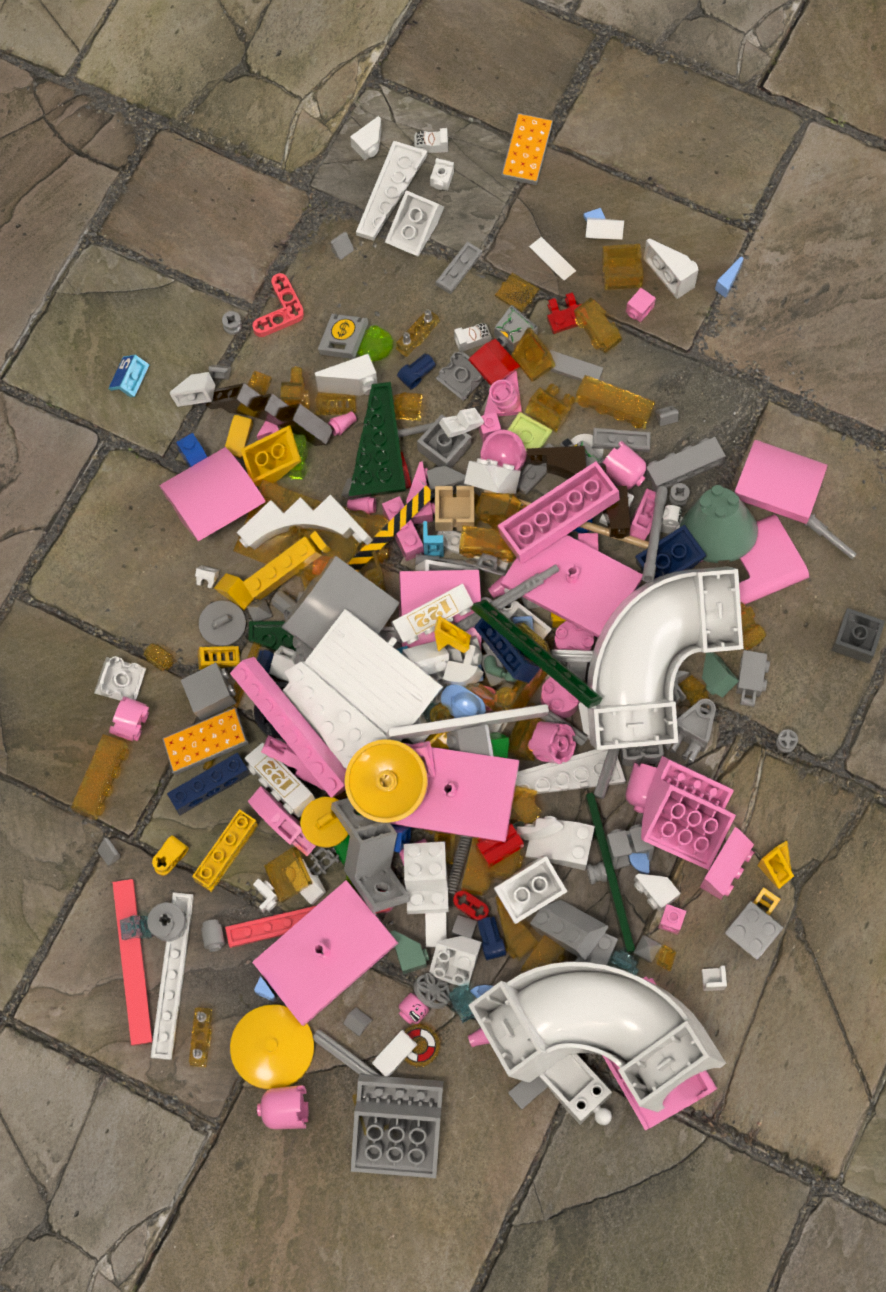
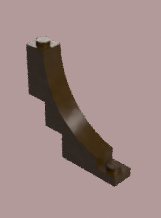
[205,383,333,446]
[526,446,630,539]

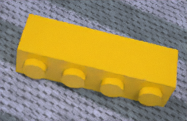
[243,537,322,600]

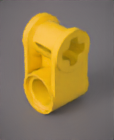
[152,835,189,876]

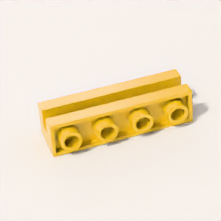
[192,809,258,892]

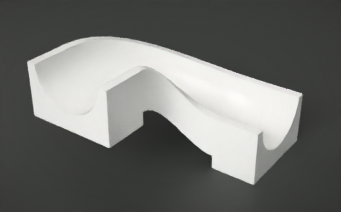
[587,566,743,750]
[468,962,726,1112]

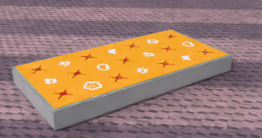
[501,113,553,185]
[162,707,249,775]

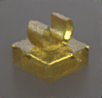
[247,371,272,395]

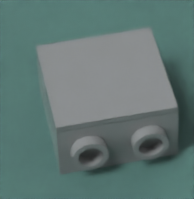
[181,663,237,721]

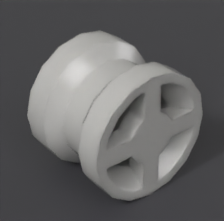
[222,311,242,335]
[669,483,690,507]
[776,729,798,753]
[586,861,607,885]

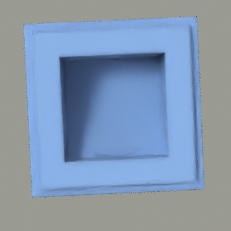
[254,976,276,1002]

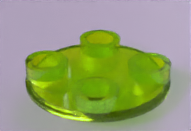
[357,325,393,361]

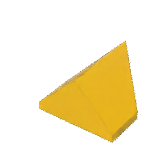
[757,841,794,889]

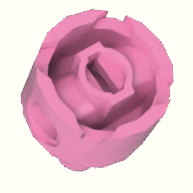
[554,621,594,650]
[540,677,580,719]
[109,696,149,742]
[528,721,576,764]

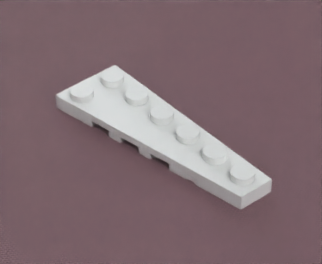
[356,141,427,241]
[514,749,626,797]

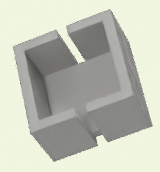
[607,824,654,870]

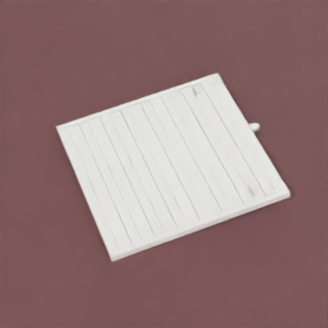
[283,609,443,748]

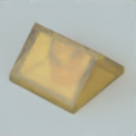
[511,327,556,381]

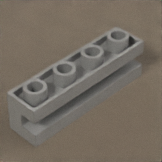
[645,437,726,492]

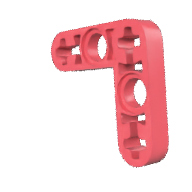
[252,273,304,337]

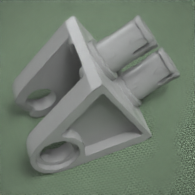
[664,699,716,763]

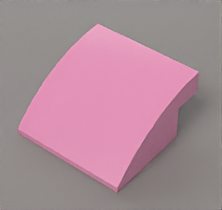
[734,440,827,524]
[159,447,266,541]
[399,570,481,650]
[641,756,736,870]

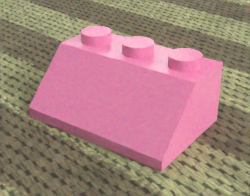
[700,827,754,900]

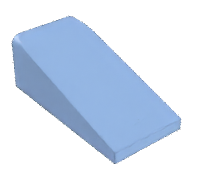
[715,257,744,298]

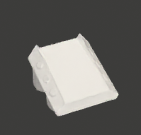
[94,656,146,701]

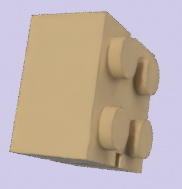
[435,486,474,531]

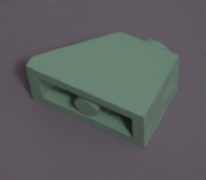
[702,652,739,698]
[390,931,429,975]

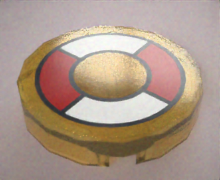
[404,1024,440,1067]

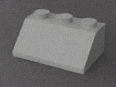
[446,724,493,756]
[530,900,609,961]

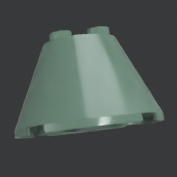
[680,485,758,563]

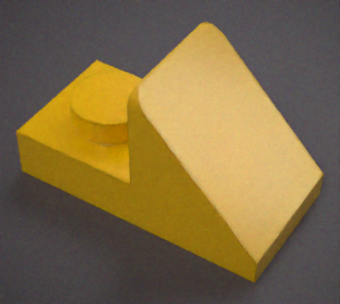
[434,616,471,653]

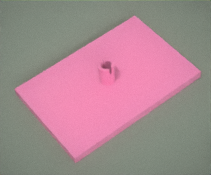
[501,535,643,637]
[390,743,520,842]
[252,880,398,1026]

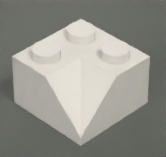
[464,458,521,494]

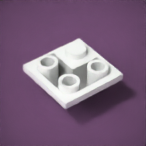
[429,936,482,989]

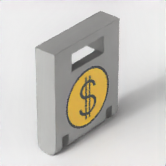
[318,314,368,359]

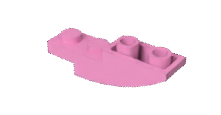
[261,735,324,790]
[248,786,316,856]

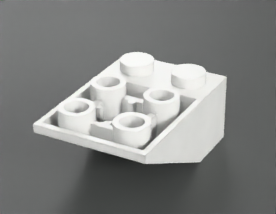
[402,641,449,706]

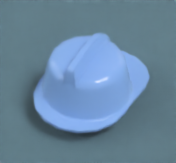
[441,684,486,718]

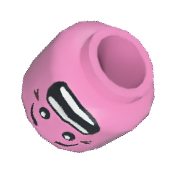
[398,993,429,1025]

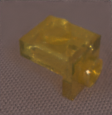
[678,675,710,707]

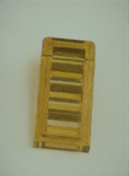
[316,392,356,415]

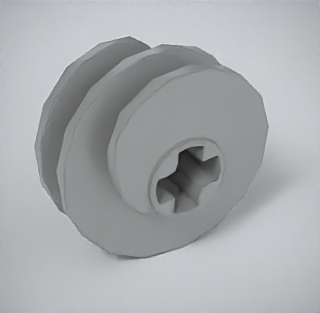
[147,902,187,942]

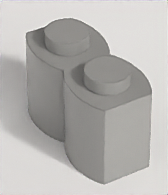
[620,744,664,766]

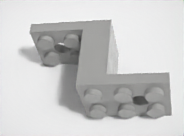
[331,798,410,913]

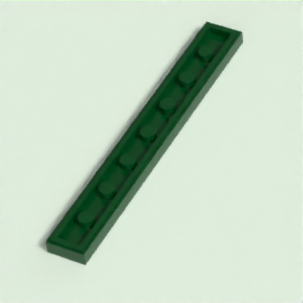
[471,600,603,709]
[585,793,635,955]

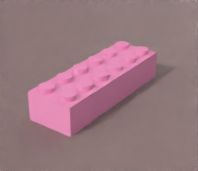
[498,461,620,564]

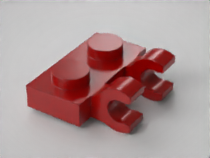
[547,292,589,334]

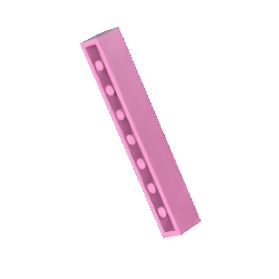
[230,657,346,798]

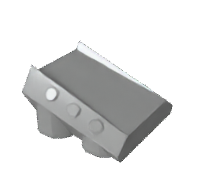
[436,350,484,401]

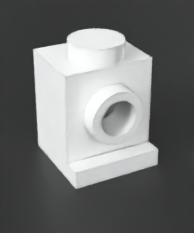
[430,158,454,191]

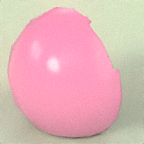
[480,429,526,471]

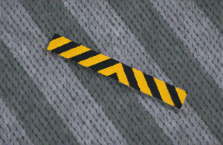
[347,481,435,572]

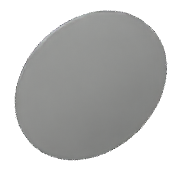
[464,553,506,576]
[199,600,246,646]

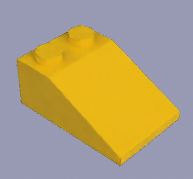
[241,426,301,488]

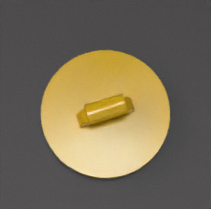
[300,797,348,848]

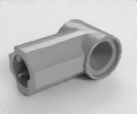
[272,590,297,620]

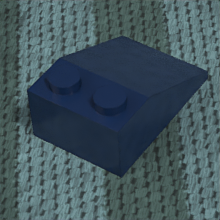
[635,525,706,579]

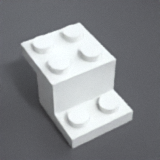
[404,842,449,914]

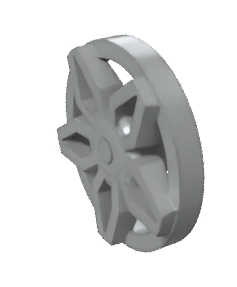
[414,973,451,1009]

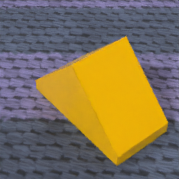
[214,573,254,611]

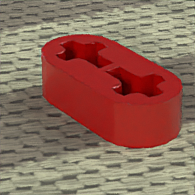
[453,891,489,921]

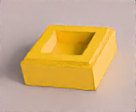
[310,531,332,554]

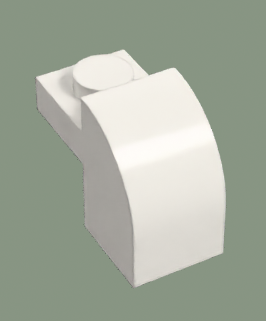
[443,645,484,688]

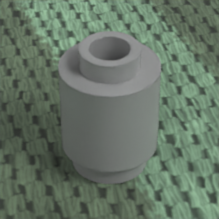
[201,919,225,952]

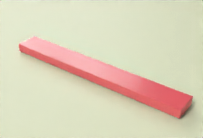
[112,879,153,1046]
[225,890,391,948]

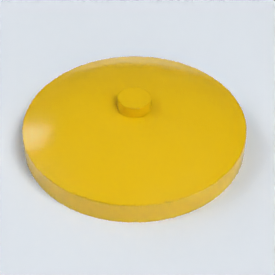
[345,739,428,823]
[230,1005,314,1090]

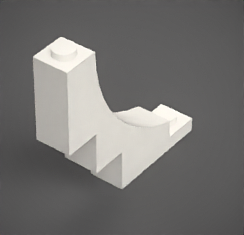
[237,495,373,550]

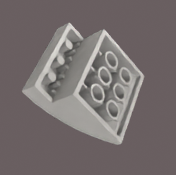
[282,556,399,650]
[351,1074,443,1178]

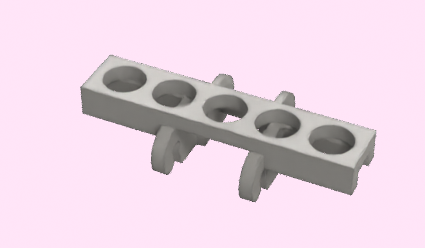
[309,847,340,877]

